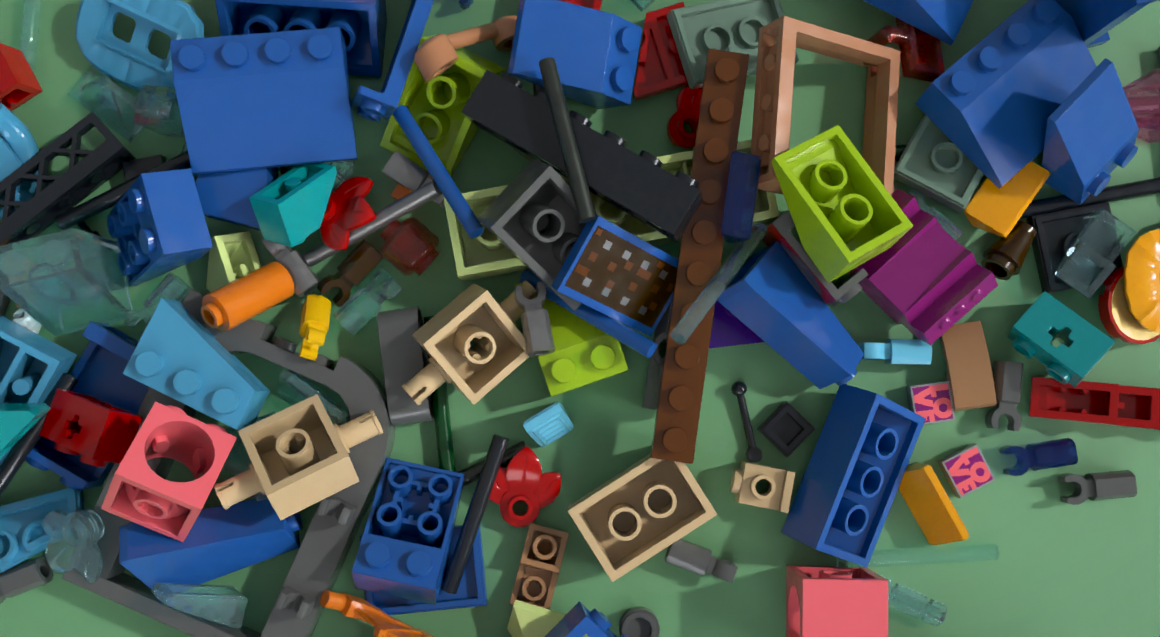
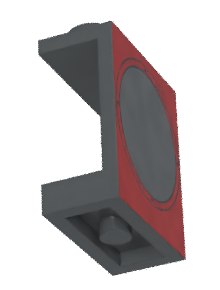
[758,210,869,307]

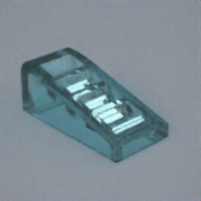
[152,583,248,629]

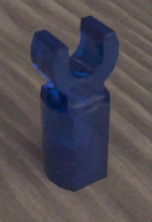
[999,438,1078,476]

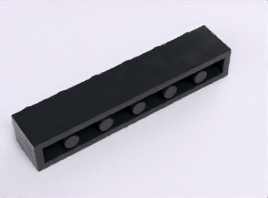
[461,70,703,242]

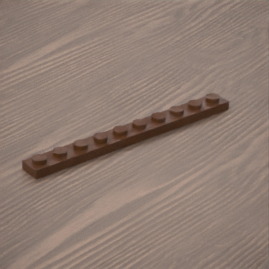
[650,49,749,464]

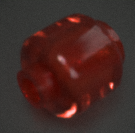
[380,217,440,276]

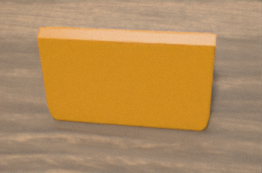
[964,161,1050,238]
[898,462,969,545]

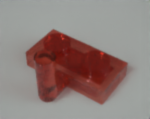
[866,17,945,82]

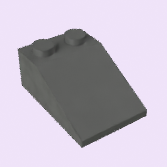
[477,159,596,311]

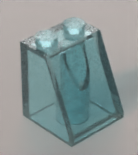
[0,228,134,336]

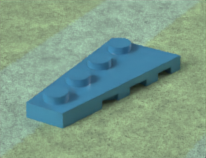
[0,488,86,573]

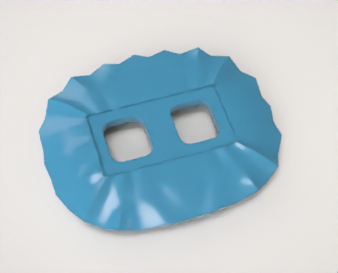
[76,0,205,97]

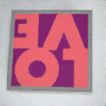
[906,381,955,425]
[937,443,996,498]

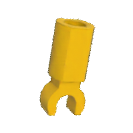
[299,294,332,361]

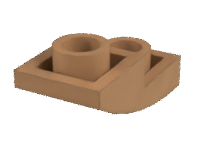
[939,321,997,411]
[509,523,569,610]

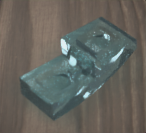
[1054,208,1137,298]

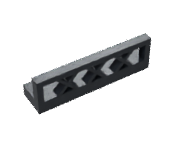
[0,112,136,259]

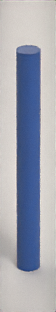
[393,105,484,238]
[519,269,657,358]

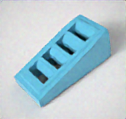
[523,402,574,447]

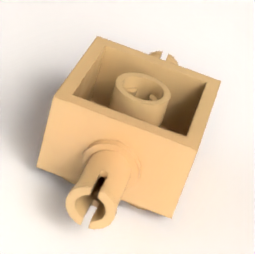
[402,280,538,406]
[214,394,383,520]

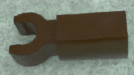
[317,239,384,307]

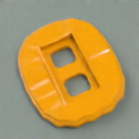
[1123,229,1160,333]

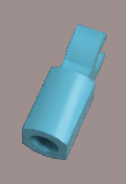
[857,339,932,365]

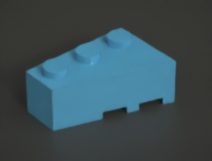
[123,297,270,430]
[0,316,77,465]

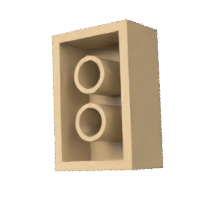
[568,453,718,582]

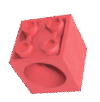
[101,401,237,542]
[786,565,888,637]

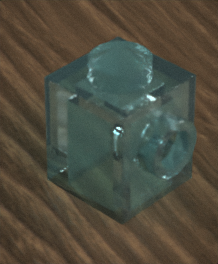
[133,85,185,137]

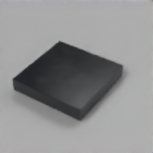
[1026,202,1123,293]

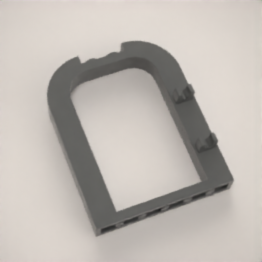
[62,319,395,637]

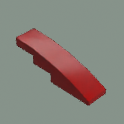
[1029,377,1160,430]

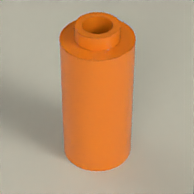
[201,261,295,332]

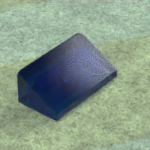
[721,151,761,243]

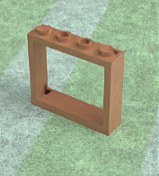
[748,16,901,195]

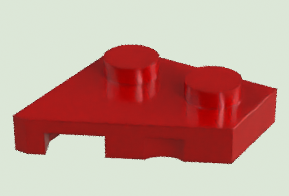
[633,2,688,101]

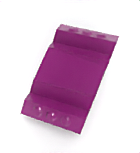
[849,189,998,345]

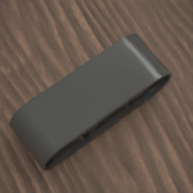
[377,306,434,426]

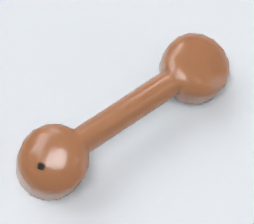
[414,15,517,82]

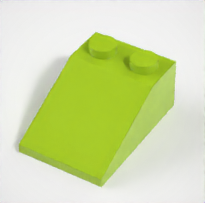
[380,34,507,177]
[771,125,913,283]
[514,283,629,397]

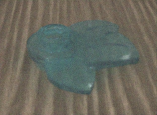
[42,509,104,584]

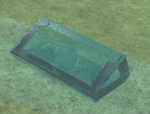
[276,370,350,426]

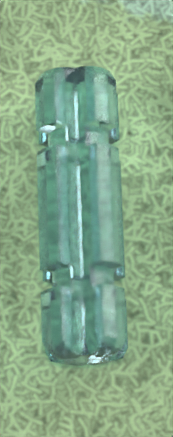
[880,575,947,626]

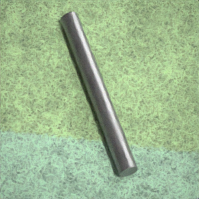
[303,180,442,267]

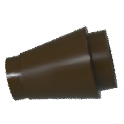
[981,221,1036,280]

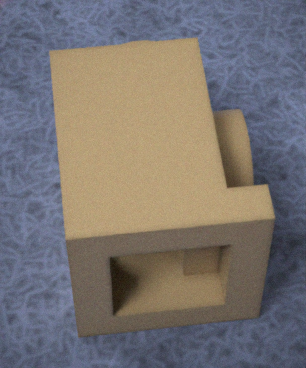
[730,461,795,513]

